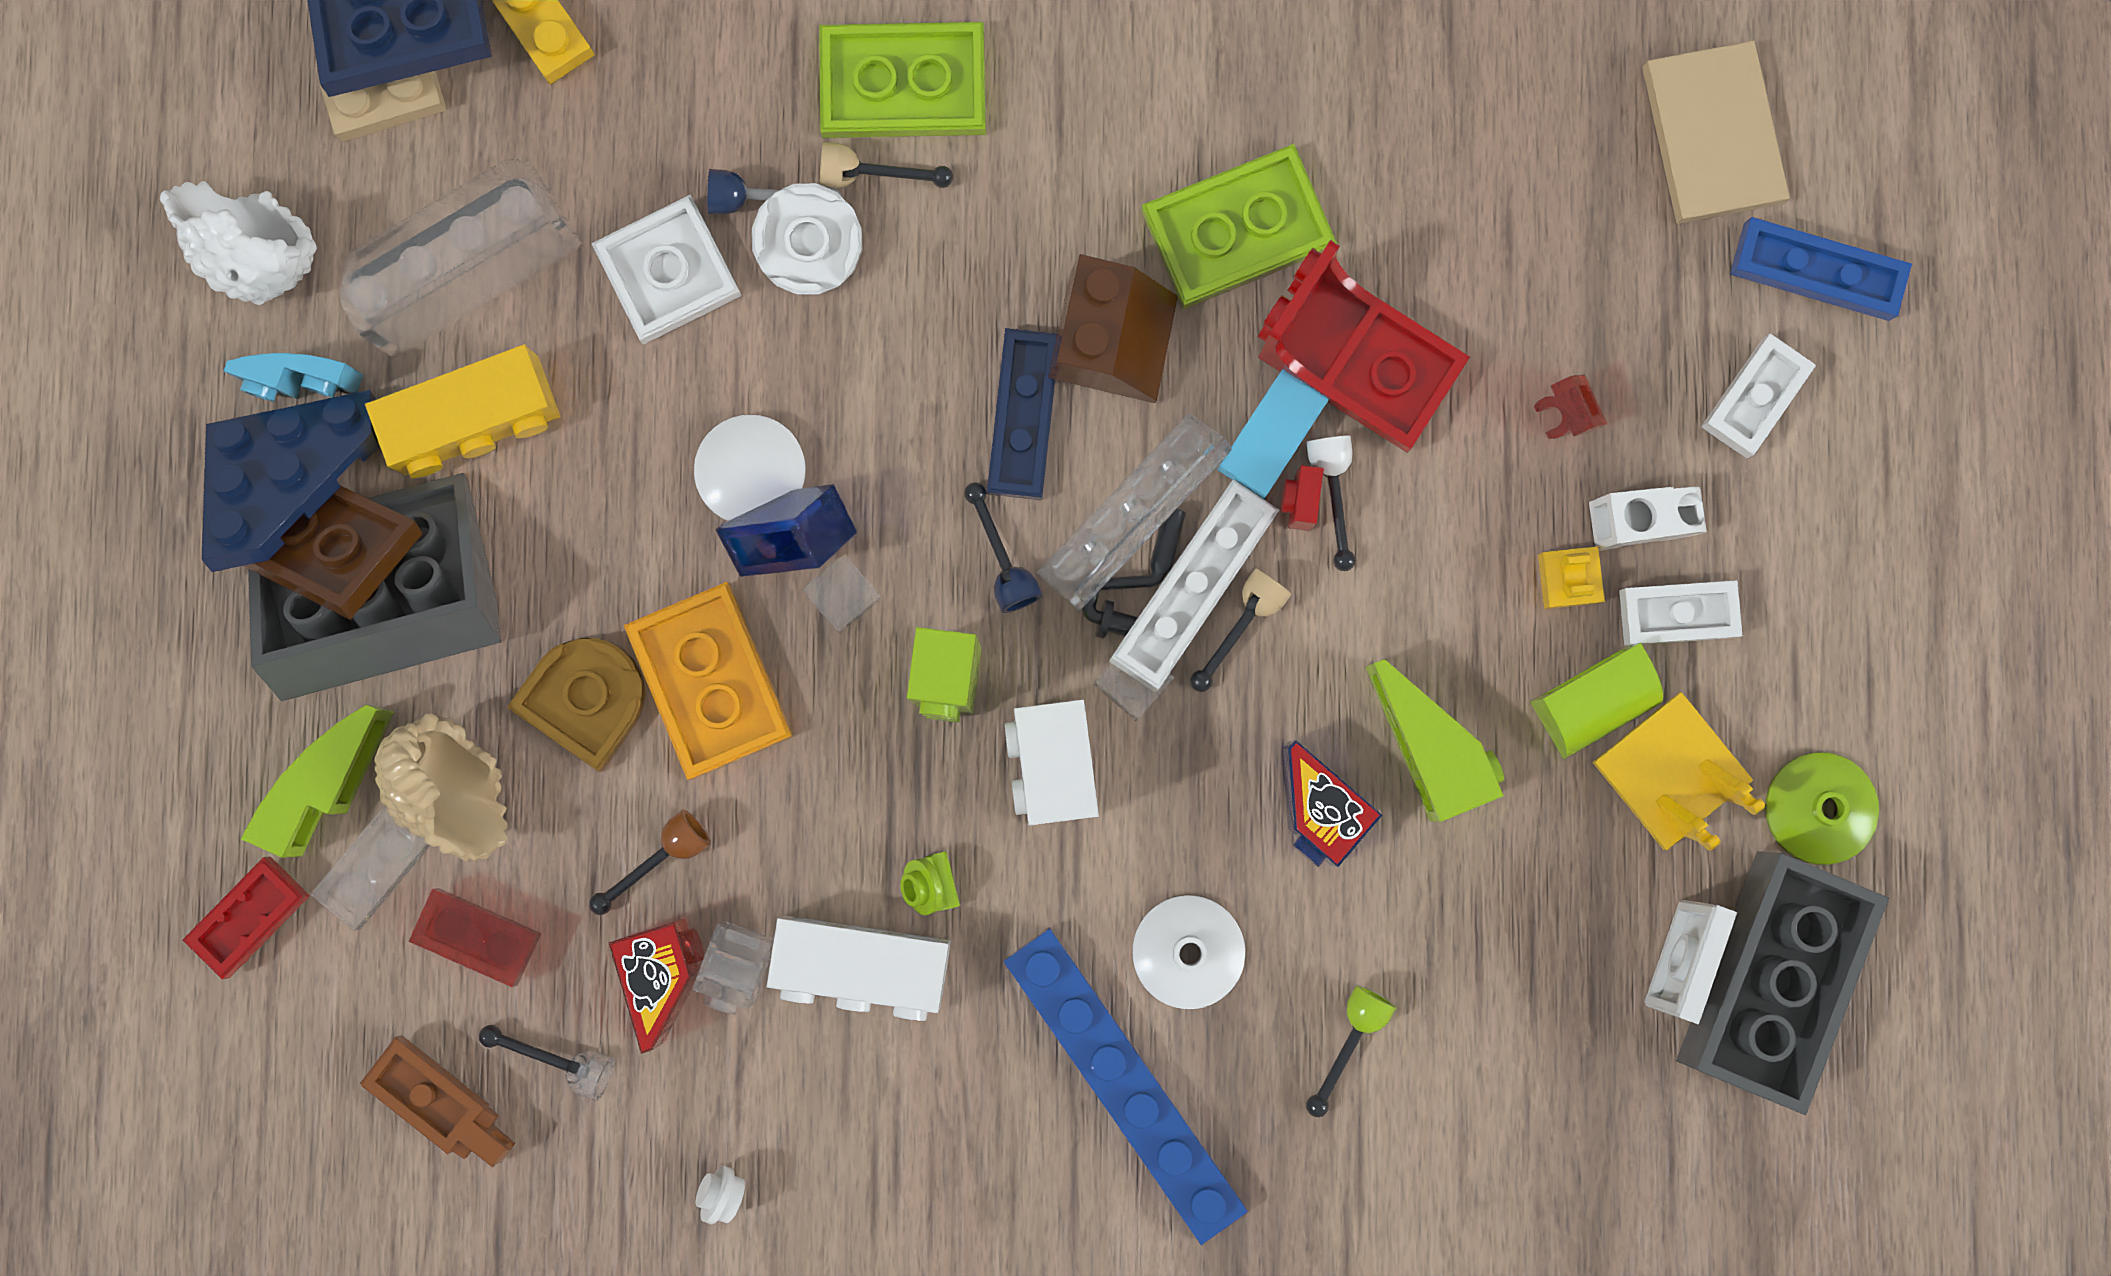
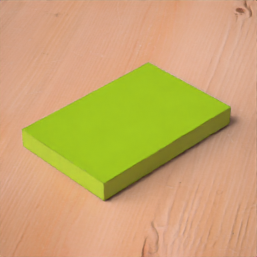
[819,22,986,138]
[1141,144,1337,309]

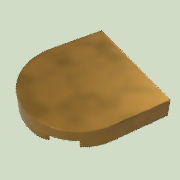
[507,638,645,772]

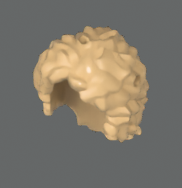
[374,714,508,861]

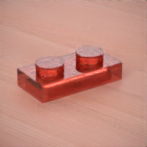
[408,888,541,987]

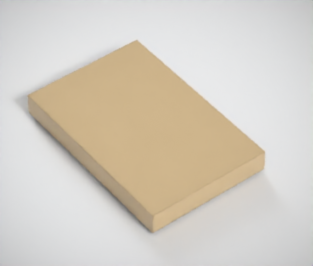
[1642,41,1790,224]

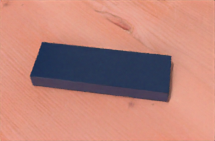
[987,328,1057,500]

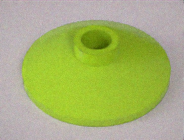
[1765,752,1879,865]

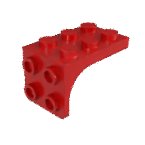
[1257,240,1470,453]

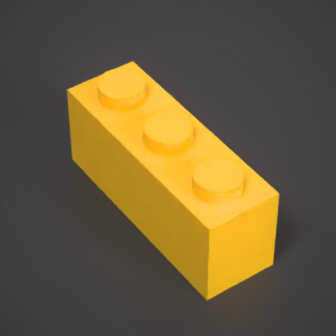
[365,344,561,478]

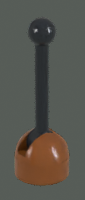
[589,809,711,915]

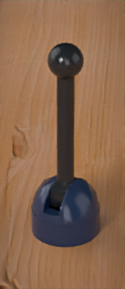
[964,482,1043,613]

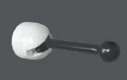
[1306,436,1356,572]

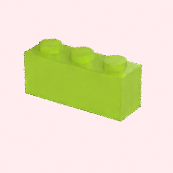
[907,627,982,722]

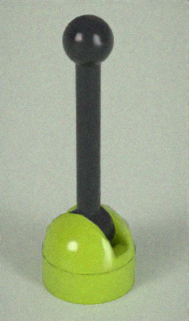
[1306,985,1397,1118]

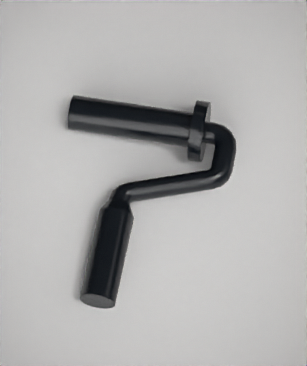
[1082,507,1186,639]

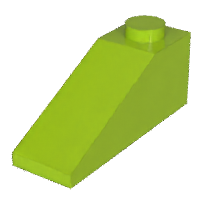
[1365,659,1505,822]

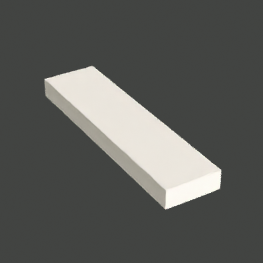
[1109,479,1279,693]

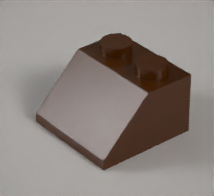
[1048,254,1178,403]

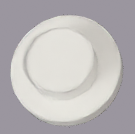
[695,1165,745,1225]

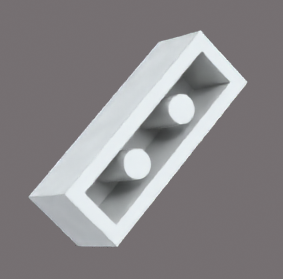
[767,915,951,1021]

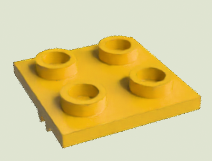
[1592,692,1765,851]

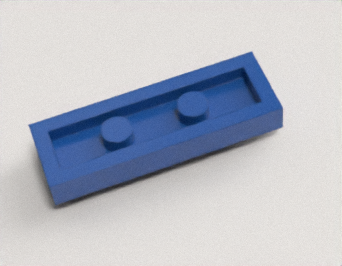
[1730,217,1912,321]

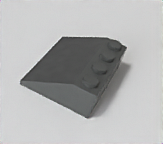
[248,473,501,702]

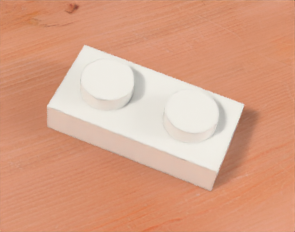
[1701,333,1816,459]
[1619,580,1743,646]

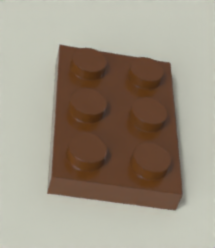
[244,485,423,620]

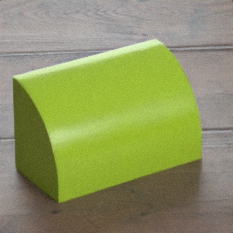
[1530,643,1663,759]

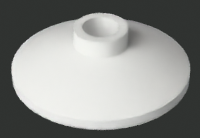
[1132,895,1245,1009]

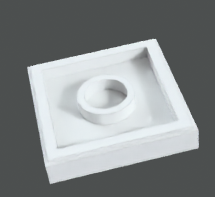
[591,194,742,345]
[1644,900,1737,1025]

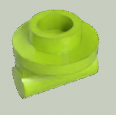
[900,851,960,915]

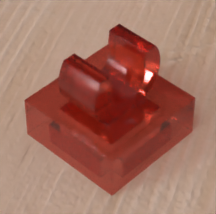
[1534,374,1607,439]

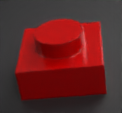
[1281,465,1324,531]

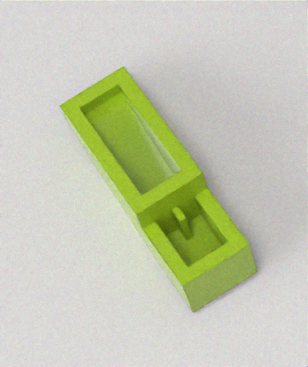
[241,705,394,858]

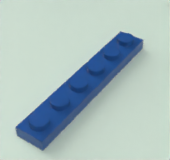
[1003,927,1248,1245]

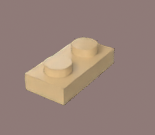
[320,71,447,142]

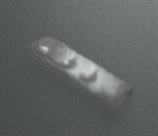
[1037,413,1233,611]

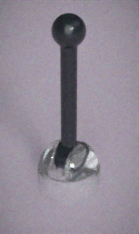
[479,1025,615,1101]

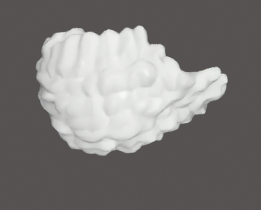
[160,181,317,305]

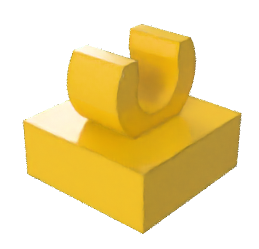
[1538,547,1605,610]

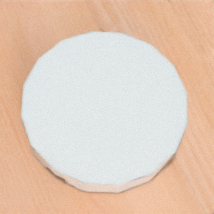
[752,183,863,295]

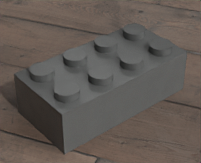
[1676,851,1889,1116]

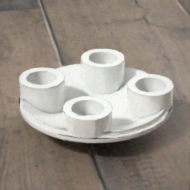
[694,415,806,525]

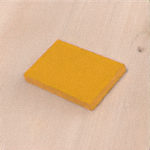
[623,582,794,780]

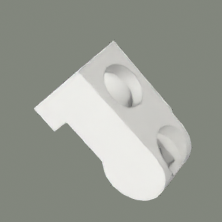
[1589,487,1707,551]

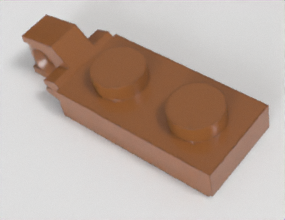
[360,1035,516,1167]

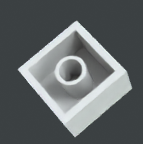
[1004,700,1099,825]

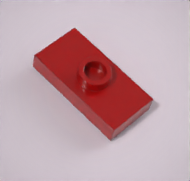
[182,856,310,980]

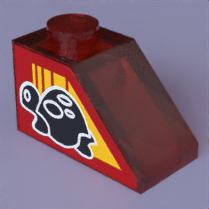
[608,918,705,1054]

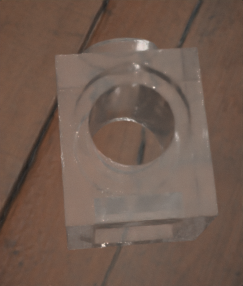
[692,921,774,1014]

